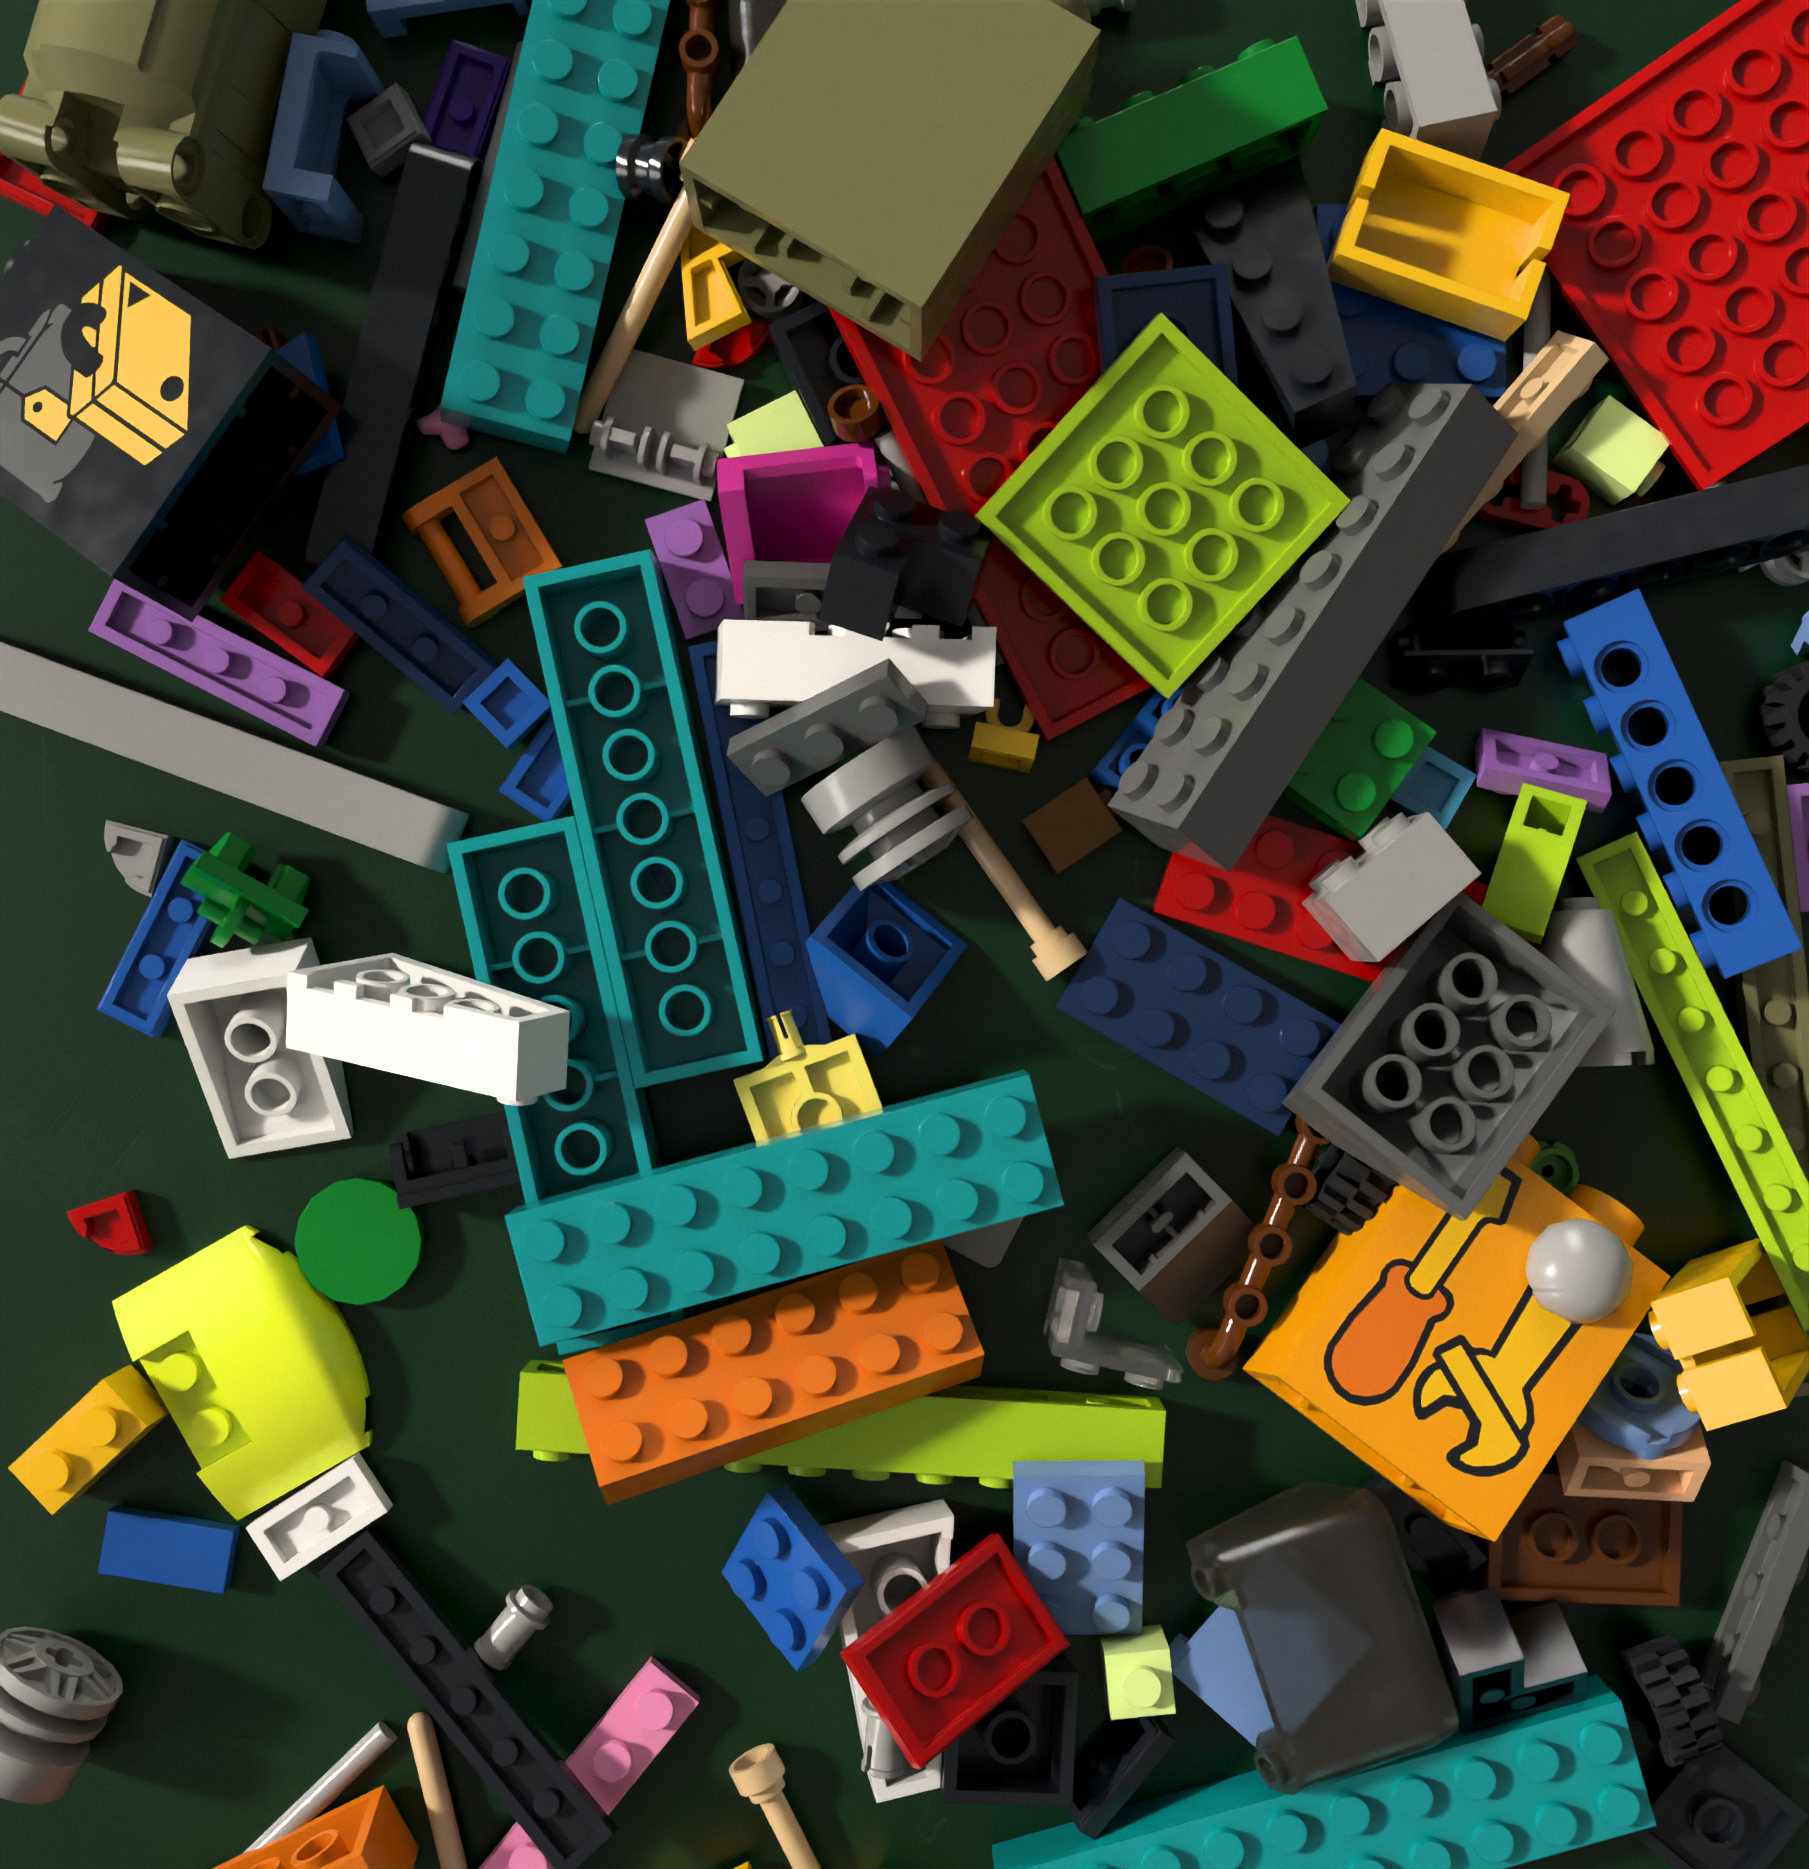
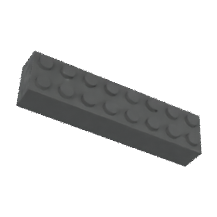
[1107,383,1518,872]

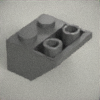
[1087,1146,1255,1327]

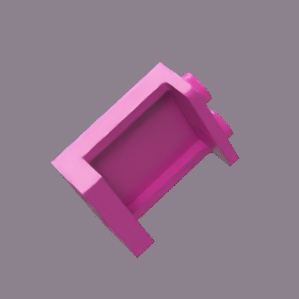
[717,441,892,605]

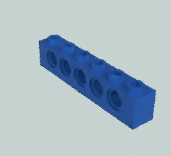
[1556,588,1803,979]

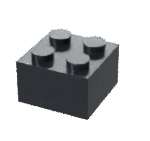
[936,1655,1079,1807]

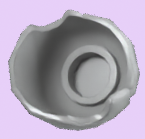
[1525,1218,1633,1324]

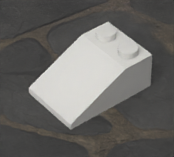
[167,937,354,1159]

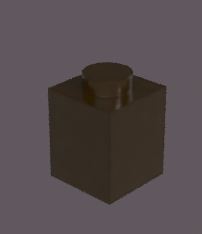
[1019,777,1123,876]

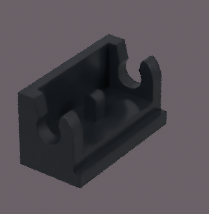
[389,1111,521,1209]

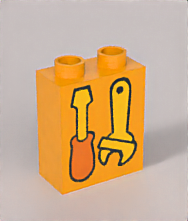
[1242,1134,1671,1542]

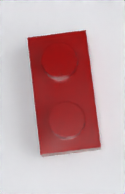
[220,550,360,680]

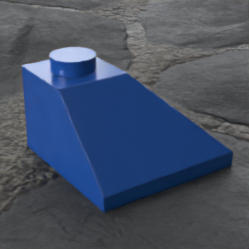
[805,881,968,1058]

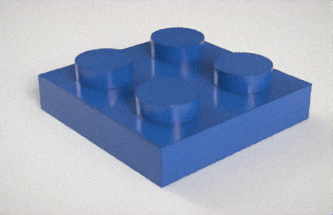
[721,1483,865,1672]

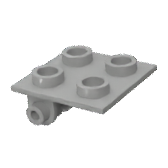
[589,349,744,503]

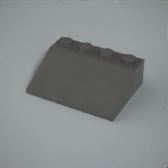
[1282,891,1616,1221]

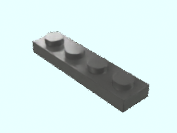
[1699,1459,1809,1724]

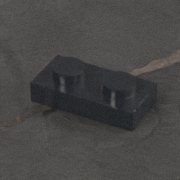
[1352,1474,1488,1600]

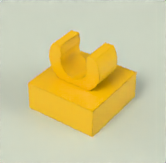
[967,698,1039,773]

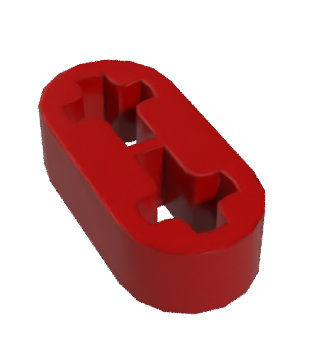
[1474,463,1590,533]

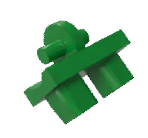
[180,832,310,948]

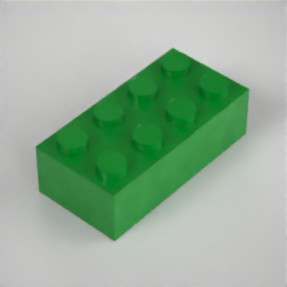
[1053,36,1328,246]

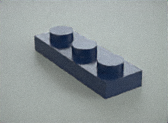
[301,534,497,714]

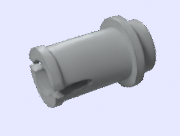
[474,1584,553,1670]
[861,1697,904,1779]

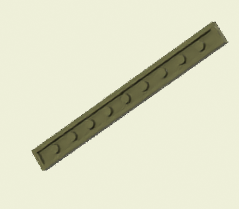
[1718,755,1809,1397]

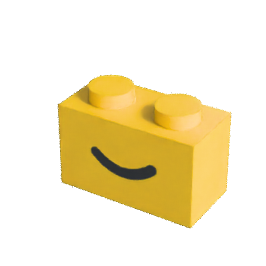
[8,1364,170,1515]

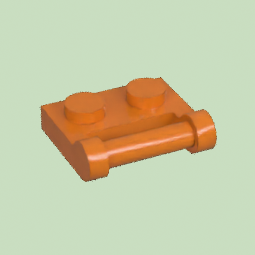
[402,456,564,628]

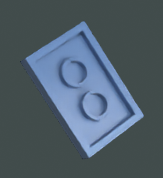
[1013,1460,1145,1635]

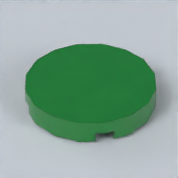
[294,1177,425,1305]

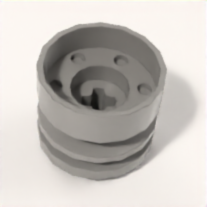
[800,726,974,892]
[0,1626,123,1804]

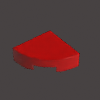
[692,316,772,372]
[66,1190,154,1255]

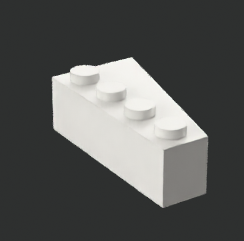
[286,953,570,1106]

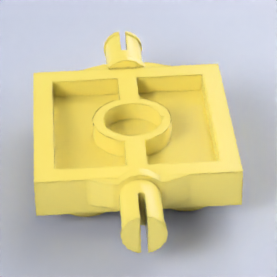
[733,1009,883,1141]

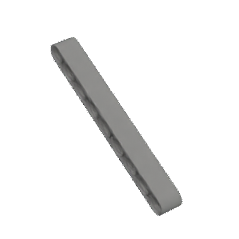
[0,641,470,874]

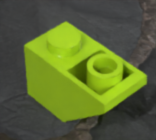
[1482,782,1587,944]

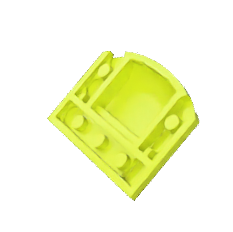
[112,1224,373,1521]

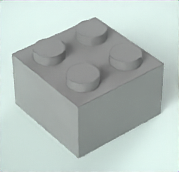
[1302,812,1482,962]

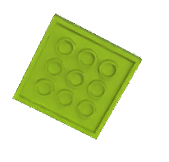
[974,313,1351,699]

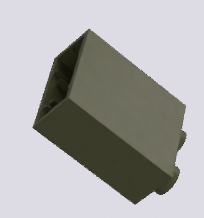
[679,0,1101,362]

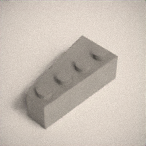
[1355,0,1501,162]

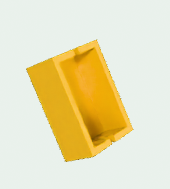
[1327,128,1570,342]
[1649,1238,1809,1431]

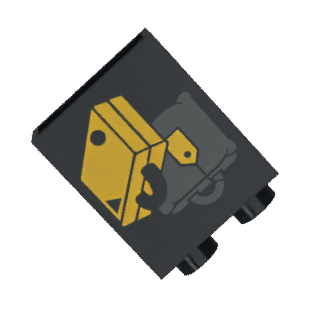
[0,204,343,622]

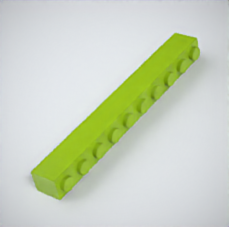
[515,1360,1166,1488]

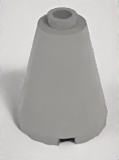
[1539,897,1655,1067]

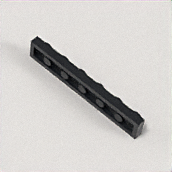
[318,1528,618,1869]

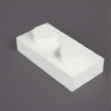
[246,1453,393,1581]

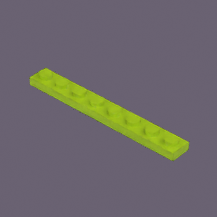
[1576,831,1809,1331]

